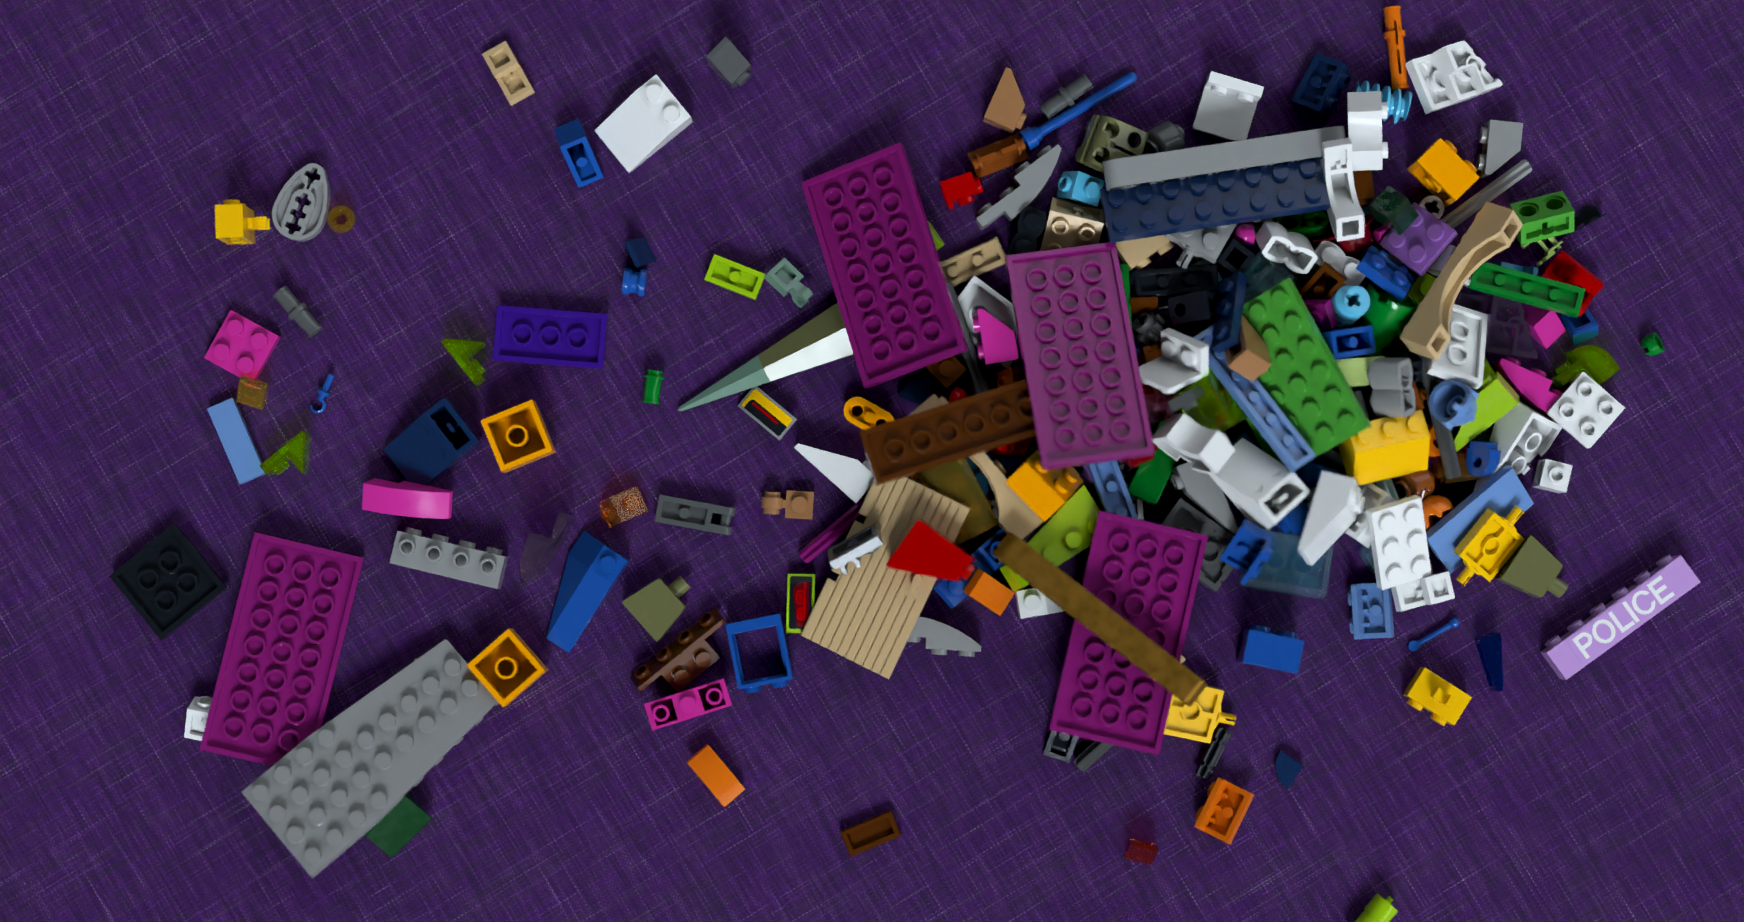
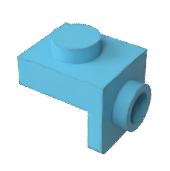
[1057,171,1104,207]

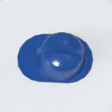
[1294,456,1347,488]

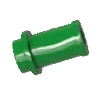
[641,369,665,404]

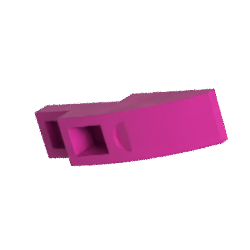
[1494,356,1563,421]

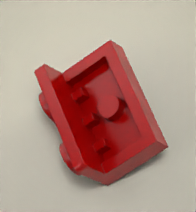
[1540,251,1604,317]

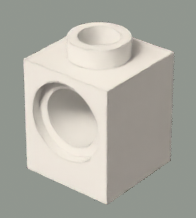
[1532,459,1573,493]

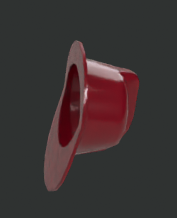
[1310,214,1374,256]

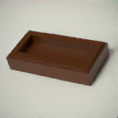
[840,810,901,857]

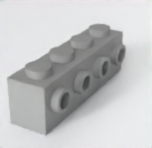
[389,527,508,589]

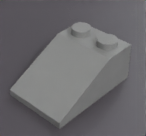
[1169,462,1238,534]

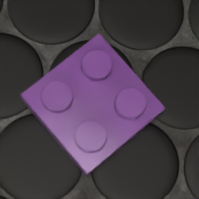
[1379,202,1458,277]

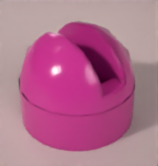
[1233,223,1255,246]

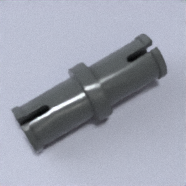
[1039,73,1093,120]
[273,285,323,338]

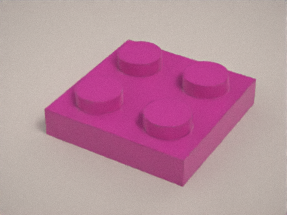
[204,310,280,385]

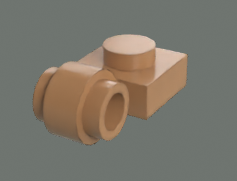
[761,490,814,520]

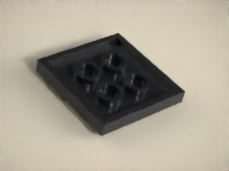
[109,523,228,640]

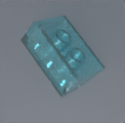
[1239,531,1334,600]

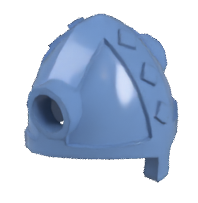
[1429,380,1479,430]

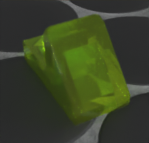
[440,338,487,387]
[260,430,311,476]

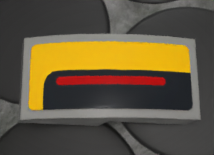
[738,386,797,441]

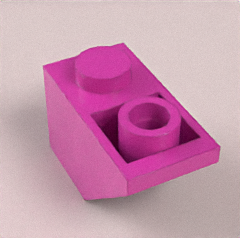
[972,309,1019,365]

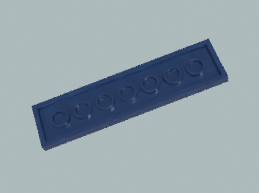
[1100,157,1330,243]

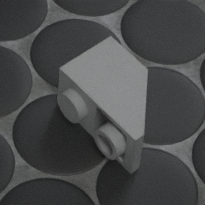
[1476,120,1523,179]

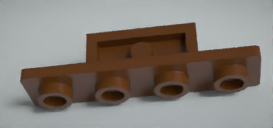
[630,608,726,693]

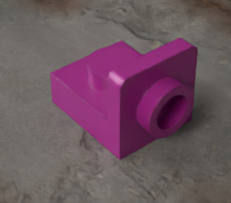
[1303,299,1338,329]

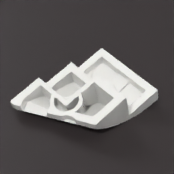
[1405,40,1503,114]

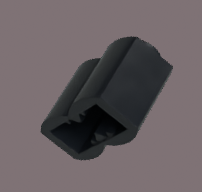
[1007,206,1046,255]

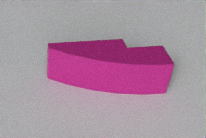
[362,478,453,519]

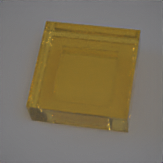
[236,375,269,410]

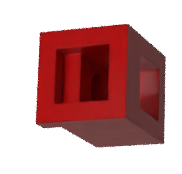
[939,172,983,212]

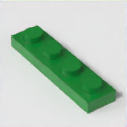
[1468,262,1585,318]

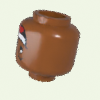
[1394,469,1435,500]

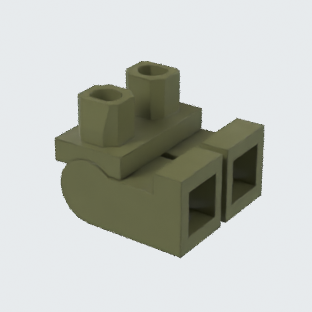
[1075,115,1149,173]

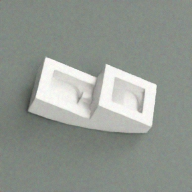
[1391,571,1455,612]

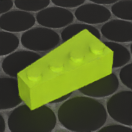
[999,484,1099,592]

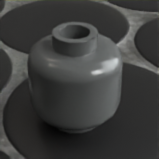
[1144,121,1185,154]

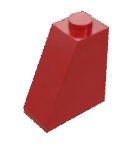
[886,519,976,582]

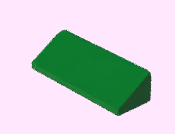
[1127,418,1177,505]

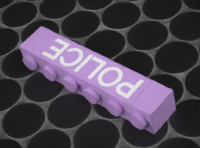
[1541,554,1700,680]

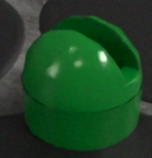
[1640,332,1665,356]

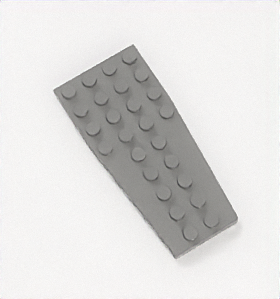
[242,639,499,878]

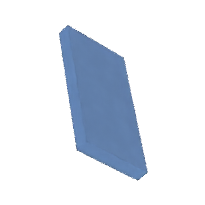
[1426,464,1534,574]

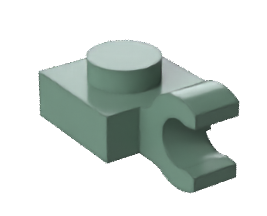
[764,258,813,308]

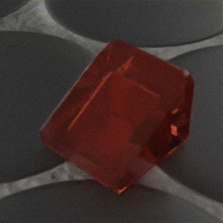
[1125,838,1158,865]

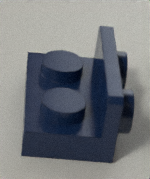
[1291,53,1351,121]

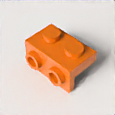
[1194,777,1254,845]

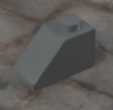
[706,36,752,89]

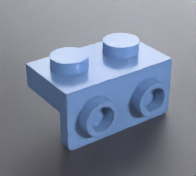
[1348,583,1394,640]

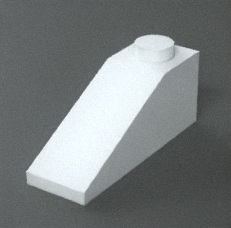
[794,444,874,503]

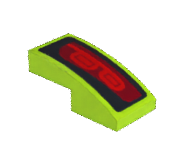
[786,574,815,633]

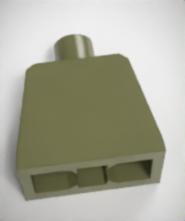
[1495,535,1568,598]
[621,576,691,642]

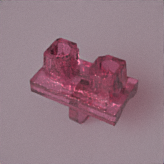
[1144,393,1186,423]

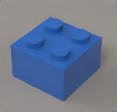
[1236,625,1304,674]

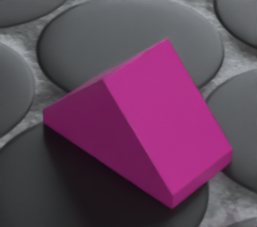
[1507,301,1566,350]

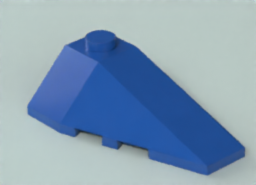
[546,531,630,653]

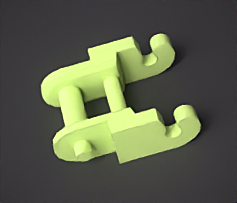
[1521,237,1563,267]

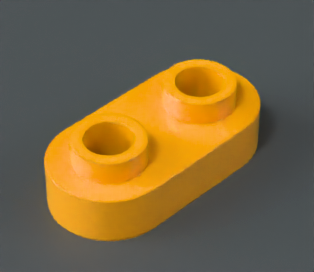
[843,397,894,430]

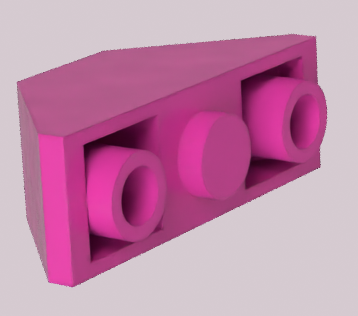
[644,679,732,731]

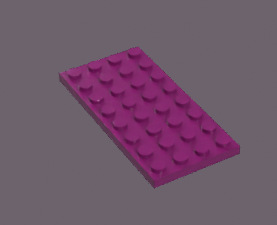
[801,142,968,389]
[1005,242,1154,470]
[1048,510,1208,755]
[200,532,364,766]

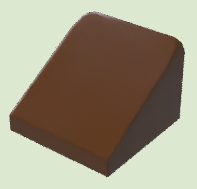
[1130,296,1158,321]

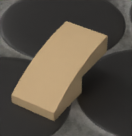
[482,41,535,106]

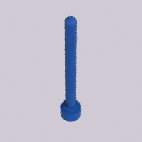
[1019,72,1137,151]

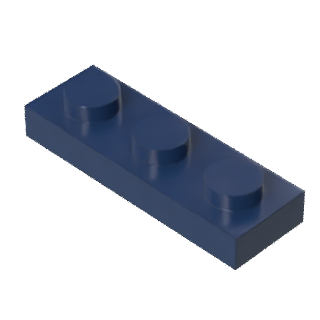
[1211,271,1247,354]

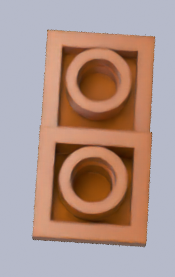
[686,744,745,807]

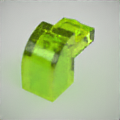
[1551,345,1621,387]

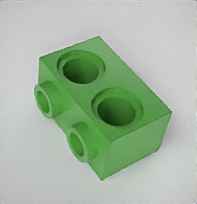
[1510,191,1574,245]

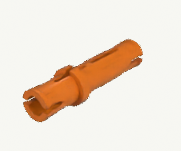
[1383,6,1409,91]

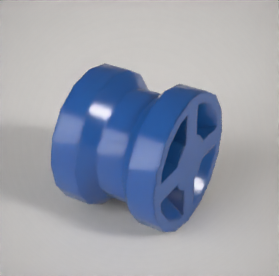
[622,267,648,297]

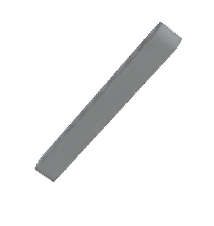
[1102,126,1346,191]

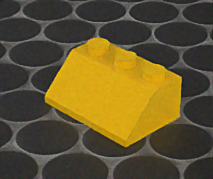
[1338,410,1430,486]

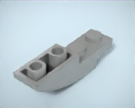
[975,144,1061,230]
[907,616,981,657]

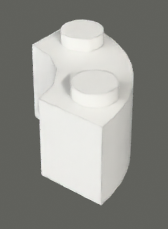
[1347,91,1388,171]
[1152,413,1236,474]

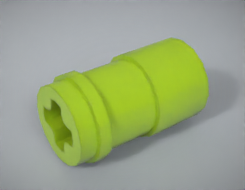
[1354,893,1398,922]

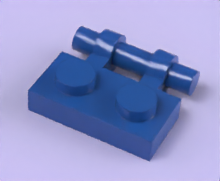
[1355,245,1416,302]

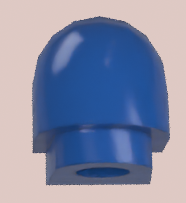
[1466,441,1501,477]

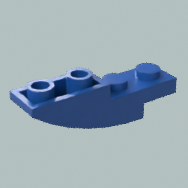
[933,528,1033,609]

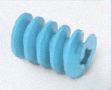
[1354,80,1412,124]
[1330,285,1370,330]

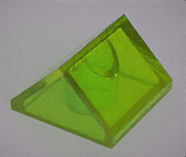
[1174,373,1247,432]

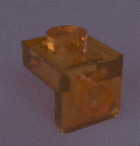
[600,486,648,528]

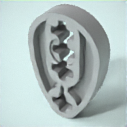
[272,163,330,241]

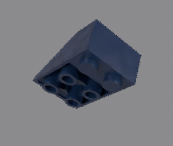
[383,397,483,485]

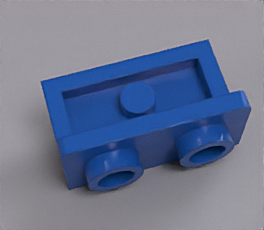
[1220,519,1275,586]

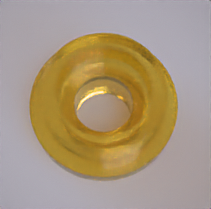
[327,205,355,233]

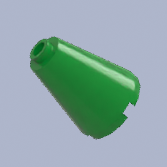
[1357,282,1419,358]

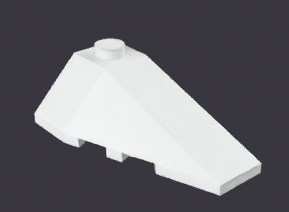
[1473,401,1562,492]

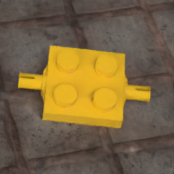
[1453,505,1525,586]
[1164,685,1236,744]

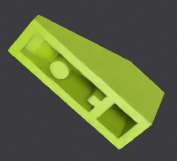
[1453,371,1519,452]

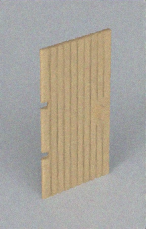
[801,477,971,679]

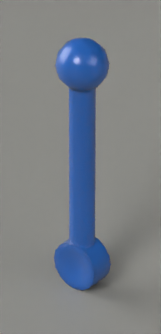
[1408,617,1460,652]

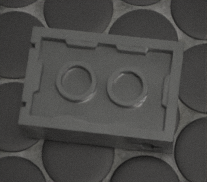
[1160,498,1234,592]

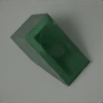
[1363,185,1419,235]

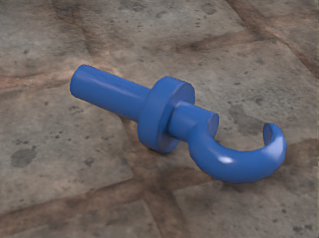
[310,373,335,414]

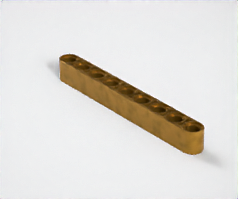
[992,531,1207,707]

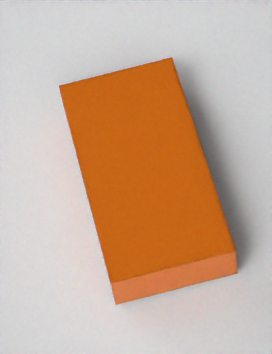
[963,568,1015,616]

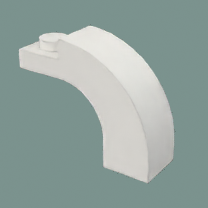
[1320,138,1365,242]

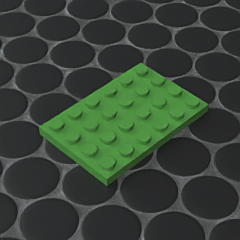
[1199,278,1371,466]

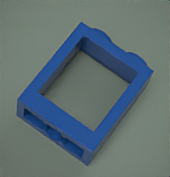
[725,613,793,694]

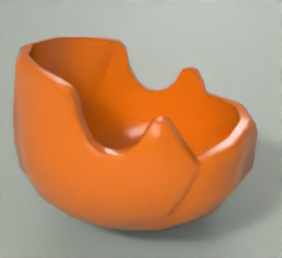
[1422,495,1453,531]

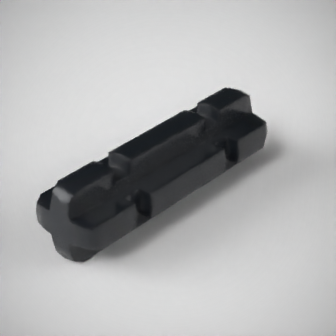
[1195,727,1231,780]

